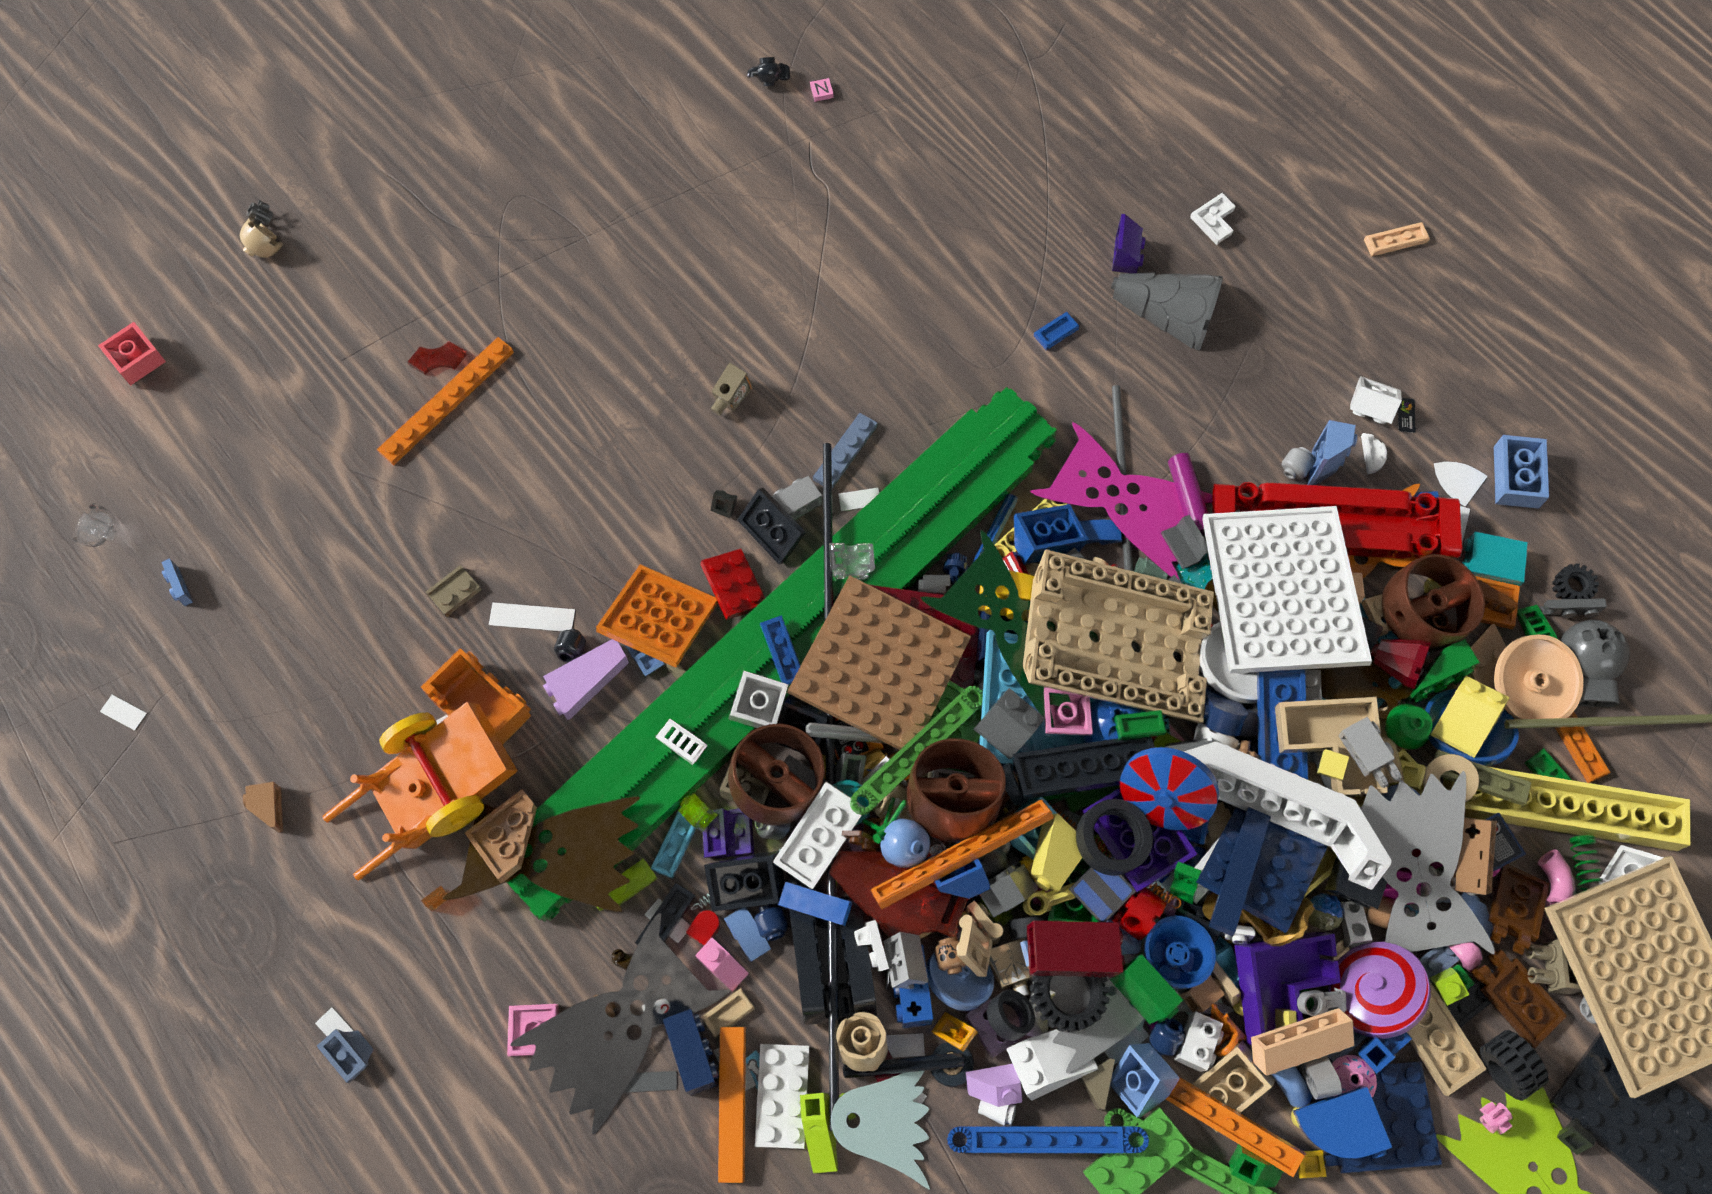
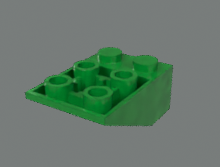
[1405,639,1480,704]

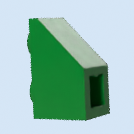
[1229,1144,1284,1188]

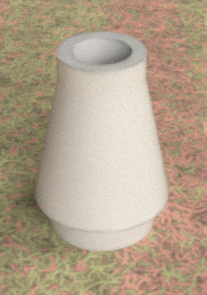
[978,1100,1016,1126]

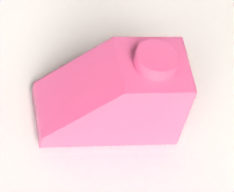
[695,938,749,992]

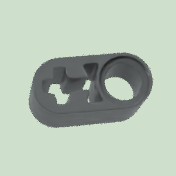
[1578,678,1620,708]

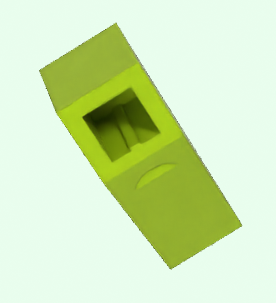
[800,1093,838,1173]

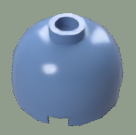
[881,818,930,868]

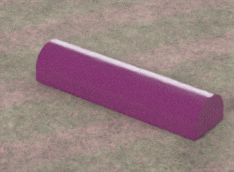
[1168,453,1208,536]

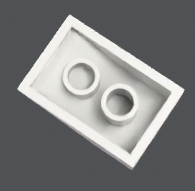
[1007,1029,1098,1101]

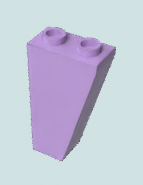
[543,639,629,720]

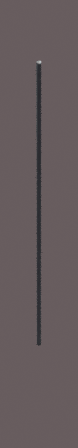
[823,443,839,1131]

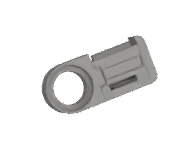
[1297,988,1346,1016]

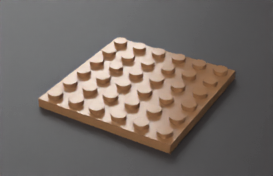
[787,575,971,750]

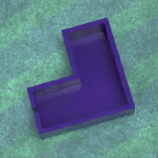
[1235,932,1341,1045]

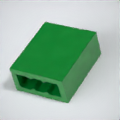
[1109,954,1183,1024]

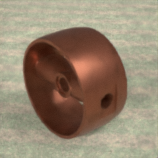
[1382,554,1485,651]
[728,724,825,825]
[907,738,1006,842]

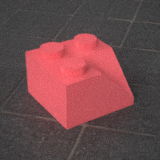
[98,322,166,386]

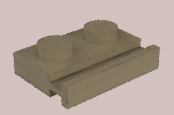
[426,565,481,617]

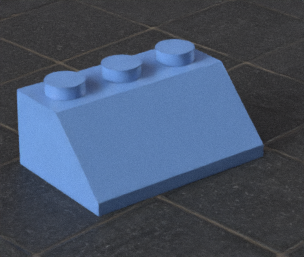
[1307,420,1358,485]

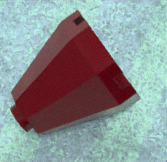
[1371,639,1431,689]

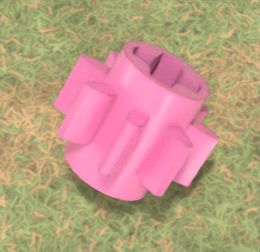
[1480,1102,1513,1134]

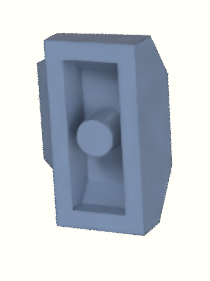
[317,1029,374,1083]

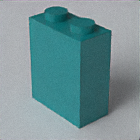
[1462,532,1528,586]

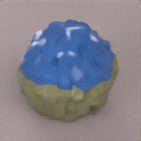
[1308,893,1343,931]

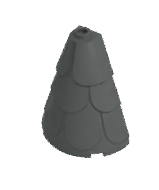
[1111,272,1223,351]

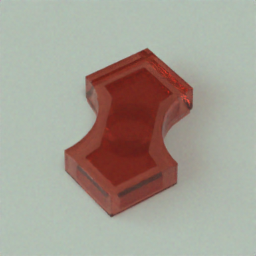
[407,341,467,375]

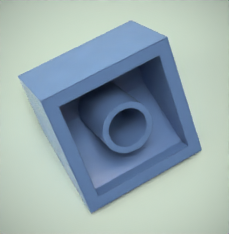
[1110,1043,1180,1118]

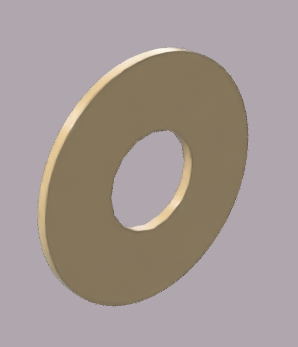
[1423,754,1479,802]

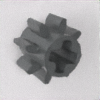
[247,200,273,226]

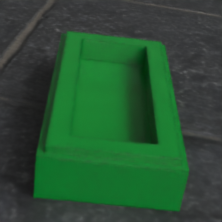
[1114,710,1167,740]

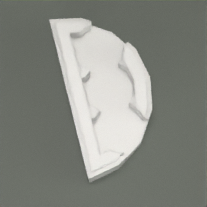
[1361,433,1387,475]

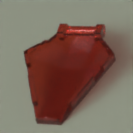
[829,851,971,937]

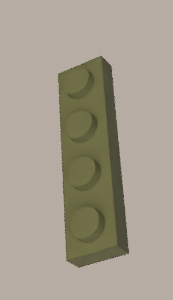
[1434,750,1531,806]

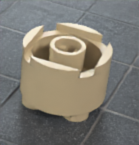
[836,1012,888,1072]

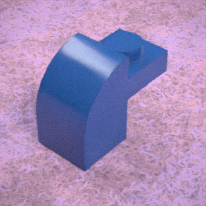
[1358,1032,1412,1074]

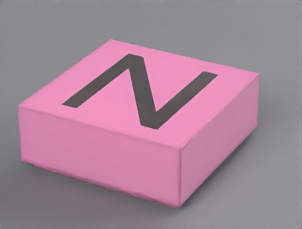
[810,78,834,102]

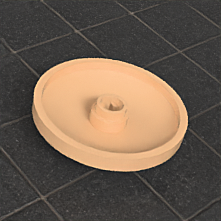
[1494,635,1583,719]

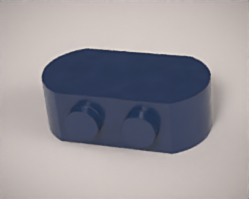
[1203,685,1248,736]

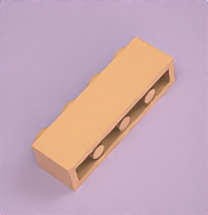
[1251,1008,1354,1076]

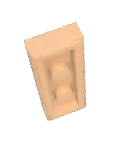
[1364,222,1430,257]

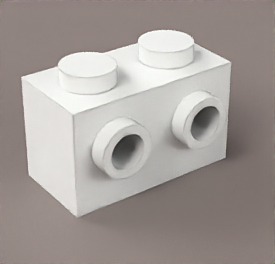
[1174,1012,1224,1072]

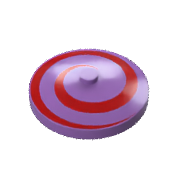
[1328,942,1431,1038]

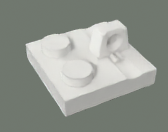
[854,920,889,971]

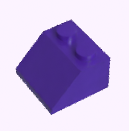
[1112,214,1146,273]

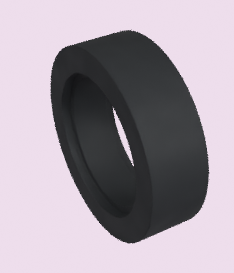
[1076,799,1153,876]

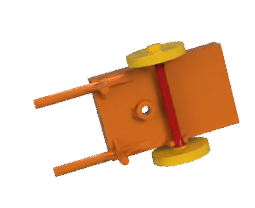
[322,702,518,881]

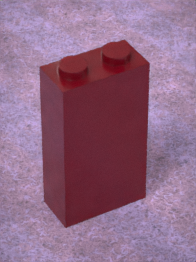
[1027,921,1125,977]

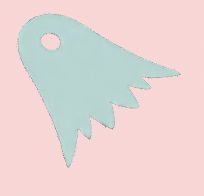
[831,1071,930,1190]

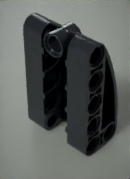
[790,894,877,1026]

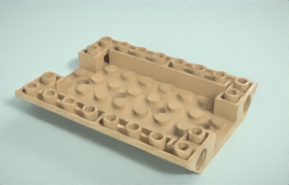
[1023,550,1214,723]

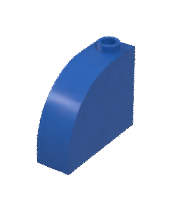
[1293,1086,1392,1158]

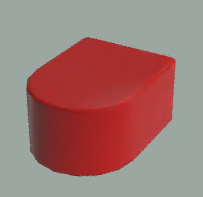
[686,910,720,946]

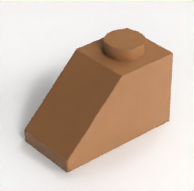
[243,782,283,832]

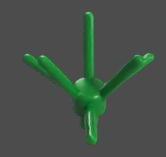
[862,797,907,843]

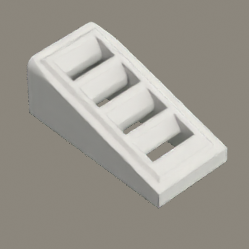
[656,719,707,765]

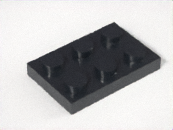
[737,488,806,565]

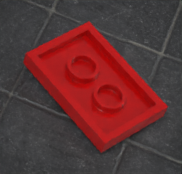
[700,549,765,620]

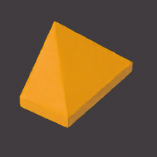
[931,1012,978,1052]

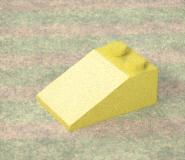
[1431,676,1510,758]

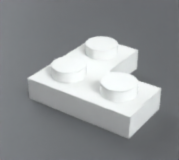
[1190,193,1235,245]

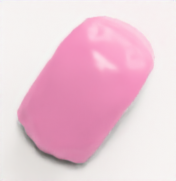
[1448,942,1483,972]

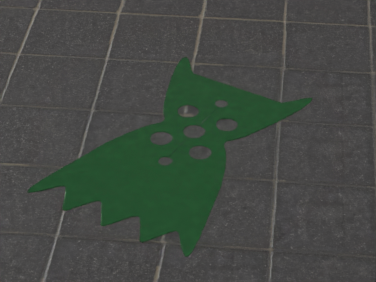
[920,530,1098,728]

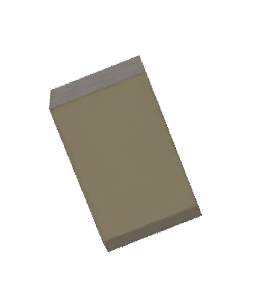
[1079,1058,1115,1111]

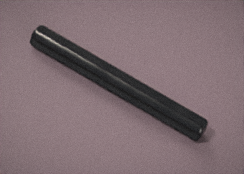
[843,1052,965,1078]

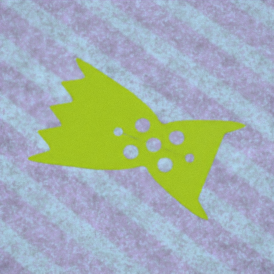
[1436,1087,1592,1194]

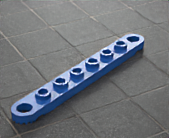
[947,1126,1149,1153]

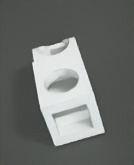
[1340,901,1372,949]

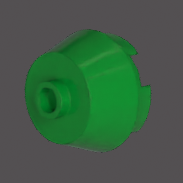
[1385,704,1433,749]

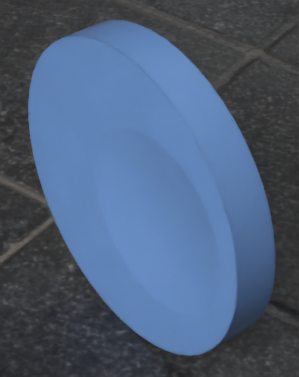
[926,952,994,1011]

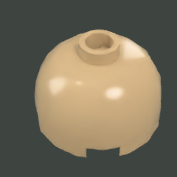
[240,217,283,258]

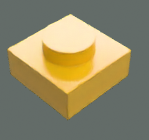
[1298,1150,1327,1178]

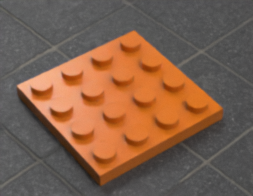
[596,564,718,668]

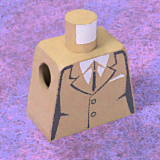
[989,938,1033,997]

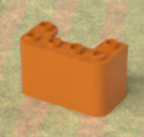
[421,648,531,744]

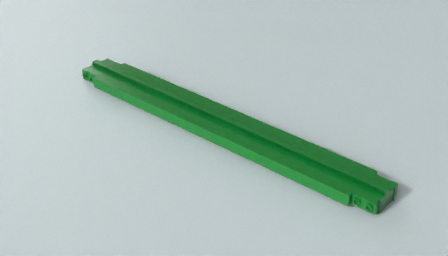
[506,387,1057,922]

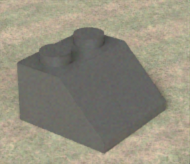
[974,688,1045,760]

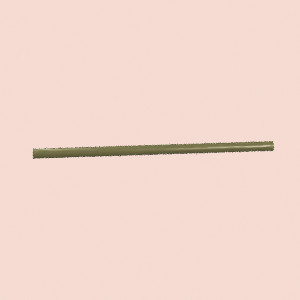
[1504,714,1712,729]

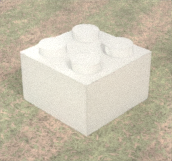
[729,671,788,728]

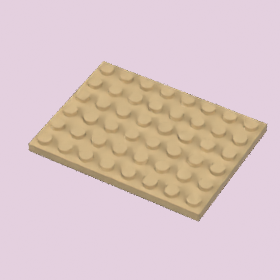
[1544,856,1712,1098]

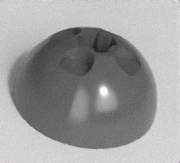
[1560,620,1630,680]

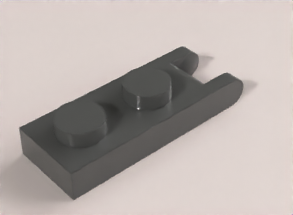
[1540,598,1607,618]

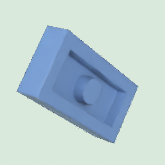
[162,558,193,606]

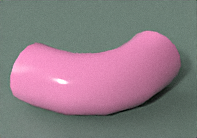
[1538,849,1576,907]

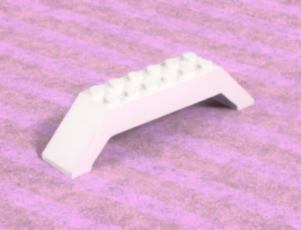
[1184,741,1392,890]

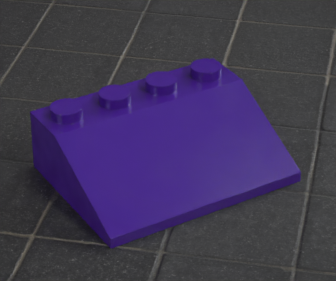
[1083,788,1197,893]

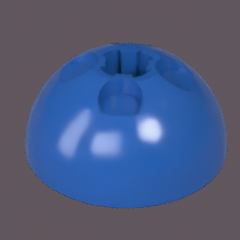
[1083,698,1146,743]
[1144,916,1216,989]

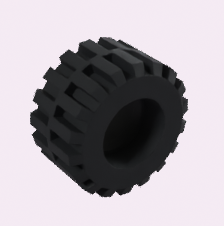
[1480,1030,1549,1101]

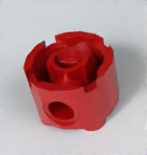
[1111,888,1167,941]

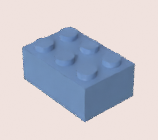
[1494,435,1549,509]

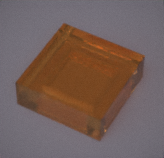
[421,886,448,911]

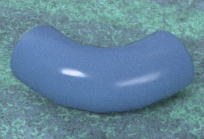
[1271,1067,1312,1108]

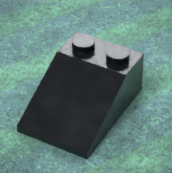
[704,851,785,912]

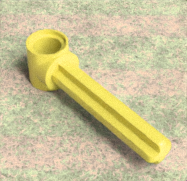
[1023,882,1076,916]

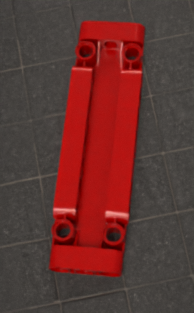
[1212,482,1462,559]

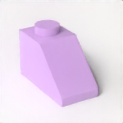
[966,1064,1022,1107]

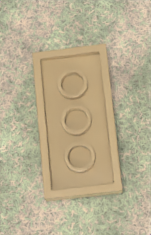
[1406,983,1486,1096]

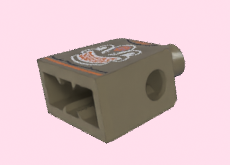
[710,363,753,416]

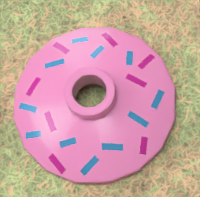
[1332,1055,1377,1097]

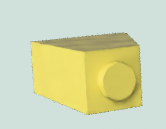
[1031,814,1082,891]

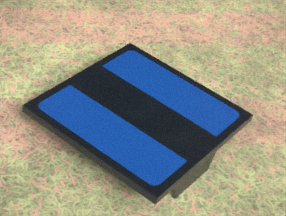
[1069,867,1136,922]

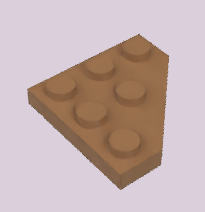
[465,789,537,883]

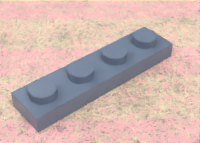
[813,413,877,489]

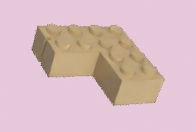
[1275,697,1388,797]

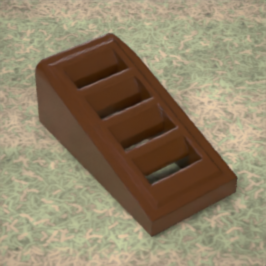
[1478,580,1519,615]

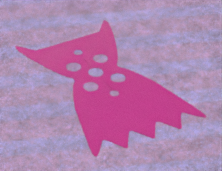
[1031,422,1212,579]

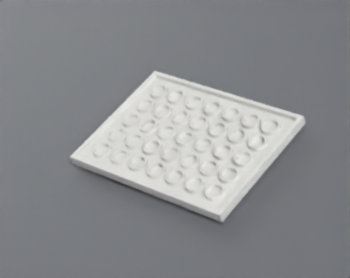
[1202,506,1372,674]

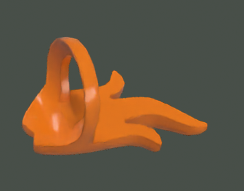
[1210,1004,1247,1057]

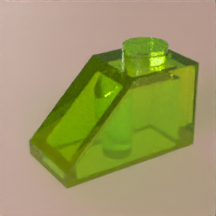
[678,793,718,832]

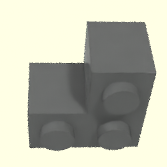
[979,864,1039,917]

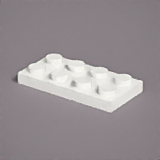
[773,782,865,889]
[755,1044,809,1149]

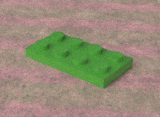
[1083,1107,1193,1194]

